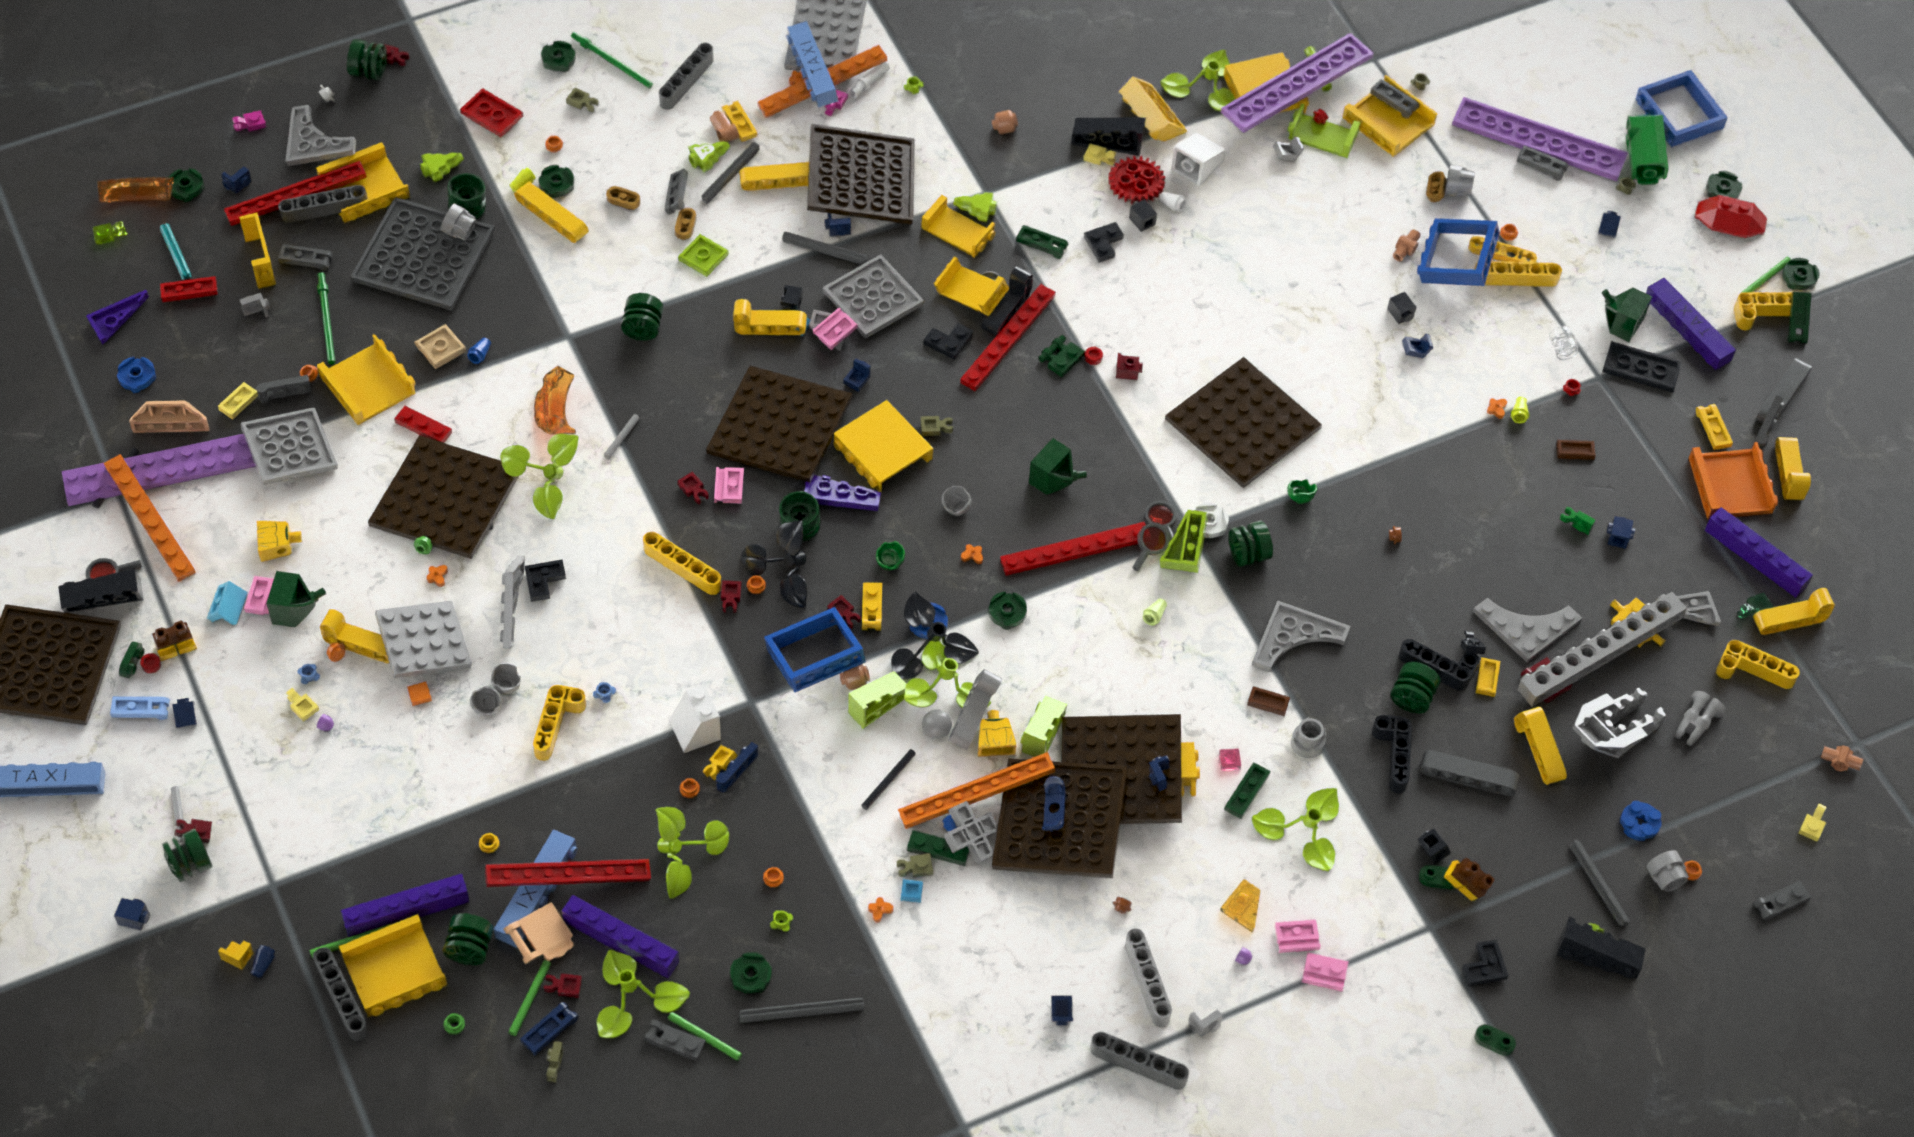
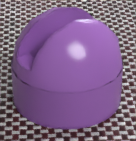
[317,714,334,731]
[1235,947,1252,965]

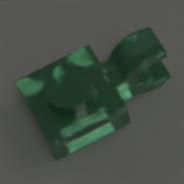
[1737,592,1774,619]

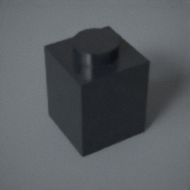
[1129,200,1157,232]
[1387,292,1416,324]

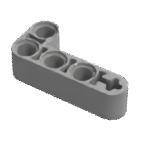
[948,669,1002,750]

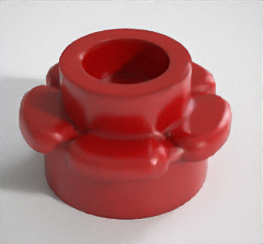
[1313,109,1329,125]
[1563,379,1581,396]

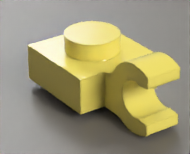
[1084,144,1116,165]
[286,688,319,722]
[1799,804,1826,842]

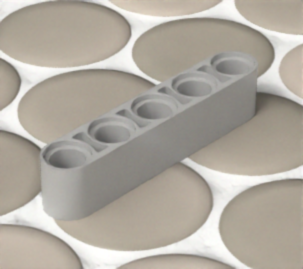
[1125,928,1172,1027]

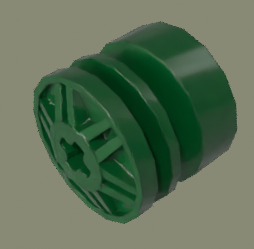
[347,39,387,80]
[447,173,486,219]
[621,293,664,341]
[779,491,820,542]
[1228,520,1273,567]
[1390,662,1441,714]
[162,828,213,883]
[442,913,494,965]

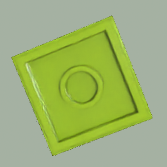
[678,234,729,277]

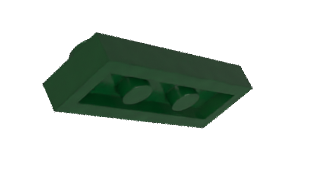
[1224,762,1271,819]
[907,830,970,866]

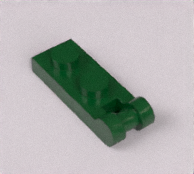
[1016,225,1069,259]
[1788,292,1812,344]

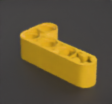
[1733,292,1792,330]
[733,299,807,335]
[1775,437,1811,500]
[1753,588,1835,635]
[320,609,390,664]
[1716,640,1800,689]
[533,685,586,761]
[1514,707,1567,785]

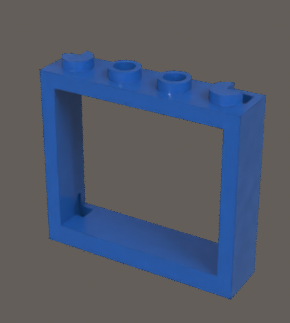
[1635,70,1728,147]
[1417,218,1500,286]
[764,607,866,693]

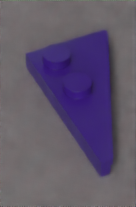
[86,290,149,344]

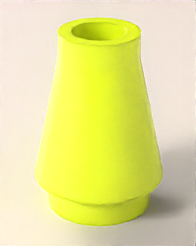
[509,168,536,192]
[1511,397,1529,424]

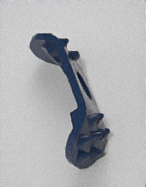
[1042,776,1065,832]

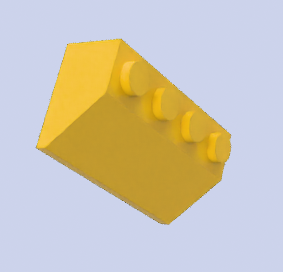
[1119,76,1187,142]

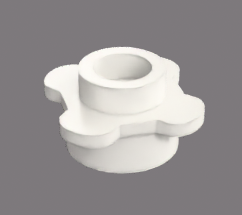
[319,85,335,103]

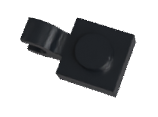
[1461,631,1486,655]

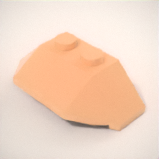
[130,401,209,433]

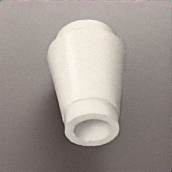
[1159,192,1187,212]

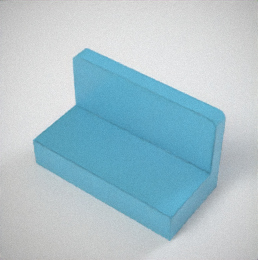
[207,581,247,625]

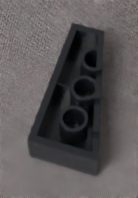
[1071,117,1146,156]
[58,569,144,613]
[1557,916,1646,979]

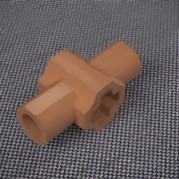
[1393,229,1421,262]
[1821,745,1863,772]

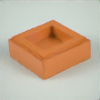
[407,681,432,706]

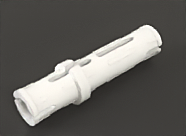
[848,62,890,98]

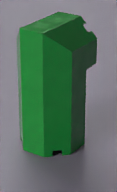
[1626,115,1668,185]

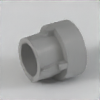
[1445,164,1475,196]
[440,203,477,241]
[1291,717,1326,758]
[1646,850,1689,892]

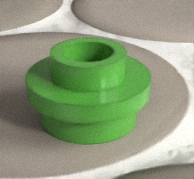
[414,536,433,554]
[444,1013,465,1034]

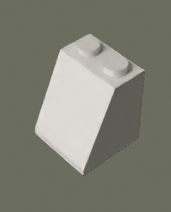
[1171,133,1225,186]
[669,684,721,753]

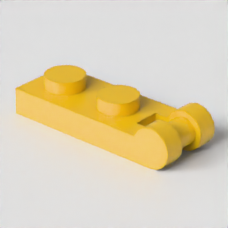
[721,101,758,142]
[1696,404,1733,450]
[862,583,882,631]

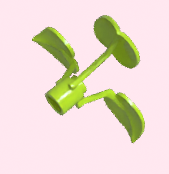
[1160,50,1235,112]
[500,434,579,519]
[904,641,991,708]
[1251,788,1339,871]
[656,807,729,899]
[597,949,690,1038]

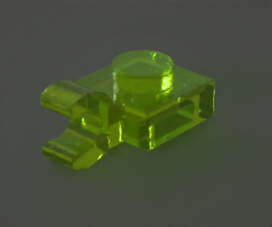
[93,221,127,245]

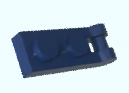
[716,742,758,793]
[520,1002,579,1055]

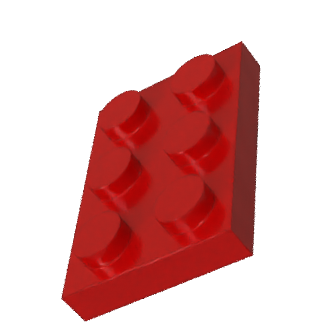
[460,88,524,138]

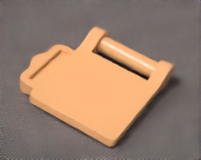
[503,903,573,964]

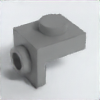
[1273,137,1304,161]
[240,293,270,318]
[1188,1009,1223,1037]

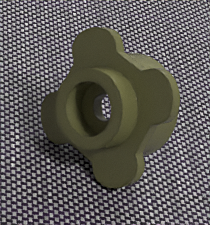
[1410,73,1431,90]
[1616,177,1636,195]

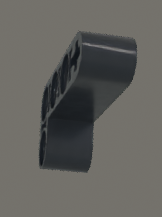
[981,266,1033,336]
[1399,639,1480,691]
[1372,715,1412,794]

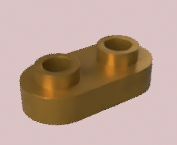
[1426,171,1447,202]
[606,186,641,210]
[675,208,696,240]

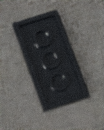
[1602,341,1682,392]

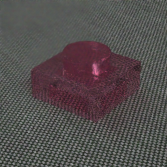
[1219,748,1242,771]

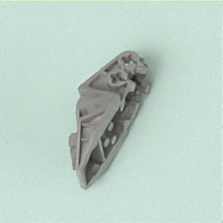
[1573,688,1666,758]

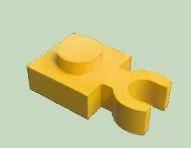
[703,745,738,780]

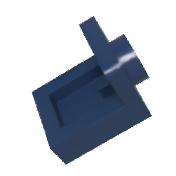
[221,166,252,194]
[1598,211,1621,238]
[824,213,851,237]
[1402,334,1433,358]
[843,358,871,392]
[172,698,197,728]
[1149,755,1170,791]
[1051,995,1073,1025]

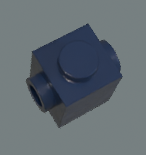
[1606,516,1635,549]

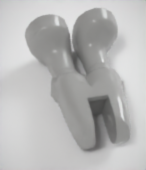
[1675,691,1726,746]

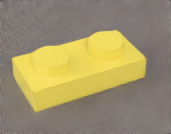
[218,382,258,420]

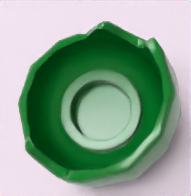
[1287,479,1317,504]
[875,541,905,571]

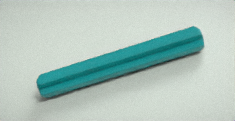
[160,223,191,280]

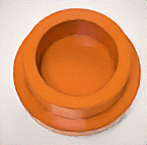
[545,135,563,152]
[1500,224,1518,241]
[300,365,318,382]
[747,575,766,594]
[327,643,345,662]
[680,778,700,798]
[1684,860,1702,880]
[763,867,784,887]

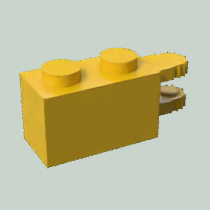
[1181,742,1200,797]

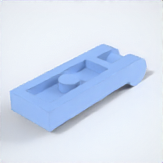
[110,696,170,720]

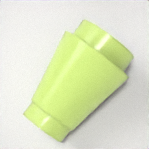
[1143,598,1167,626]

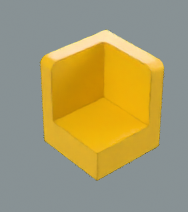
[218,941,254,970]

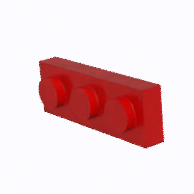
[160,276,218,302]
[394,406,452,443]

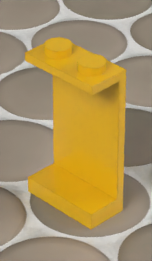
[921,195,996,257]
[239,213,276,289]
[934,257,1009,316]

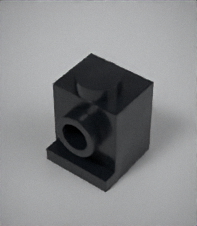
[780,285,803,311]
[1417,828,1451,865]

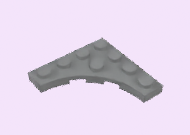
[285,105,356,166]
[500,555,525,649]
[1473,598,1582,663]
[1252,601,1351,671]

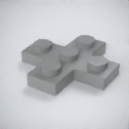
[943,801,998,864]

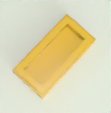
[1475,657,1501,697]

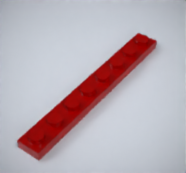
[224,161,367,226]
[960,284,1056,391]
[1000,522,1151,576]
[485,859,651,887]

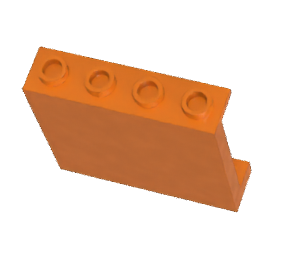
[1688,442,1778,519]

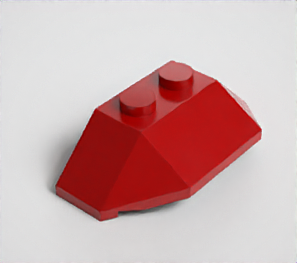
[1695,195,1767,238]

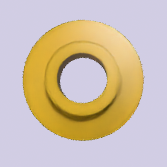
[479,833,499,853]

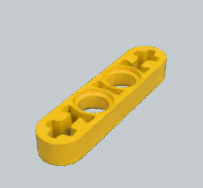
[1468,236,1537,262]

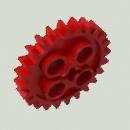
[1108,156,1165,205]

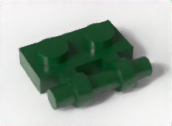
[1038,335,1085,377]

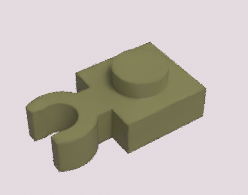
[566,88,599,112]
[920,416,953,436]
[896,853,933,878]
[546,1041,564,1083]

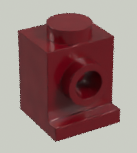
[1116,353,1143,380]

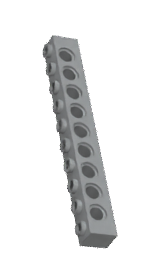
[1518,592,1687,707]

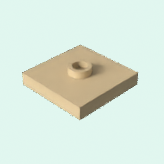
[415,324,467,369]

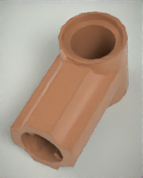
[710,110,739,142]

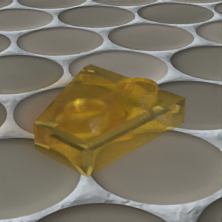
[1220,879,1261,933]

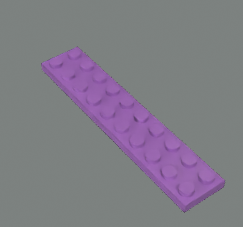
[1221,33,1373,133]
[1452,97,1628,181]
[62,434,256,506]

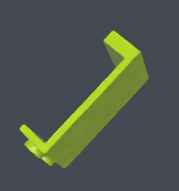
[1287,104,1361,158]

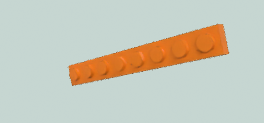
[757,45,888,118]
[103,454,196,582]
[898,752,1056,829]

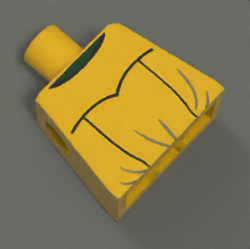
[257,521,302,562]
[978,710,1016,757]

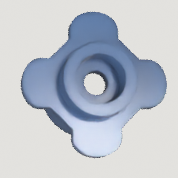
[297,664,320,684]
[593,682,616,703]

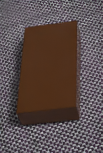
[1556,440,1596,460]
[1247,686,1290,717]

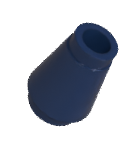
[250,945,276,978]

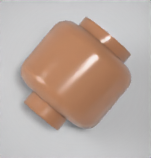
[992,110,1018,135]
[840,664,870,690]

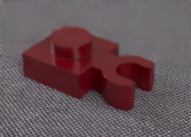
[384,44,410,66]
[677,471,709,504]
[721,580,742,613]
[827,595,861,629]
[174,819,212,843]
[544,974,582,998]

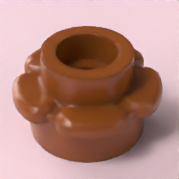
[1389,526,1402,545]
[1112,897,1132,914]

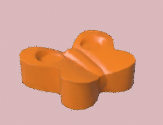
[789,71,806,85]
[1487,398,1507,419]
[961,544,983,564]
[426,565,448,587]
[868,897,894,923]

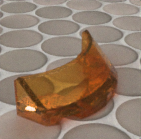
[97,177,173,203]
[534,366,576,435]

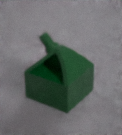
[1601,287,1652,342]
[1028,438,1087,495]
[266,571,327,627]

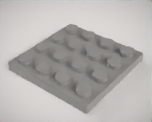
[823,254,924,339]
[241,407,338,485]
[375,600,472,679]

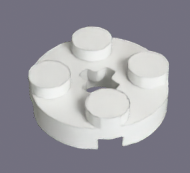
[1195,502,1229,538]

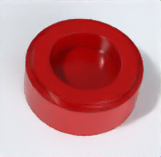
[1085,347,1103,365]
[140,653,161,674]

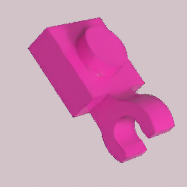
[824,89,848,116]
[232,110,266,132]

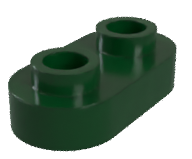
[119,641,145,678]
[1419,865,1456,890]
[1474,1024,1516,1056]

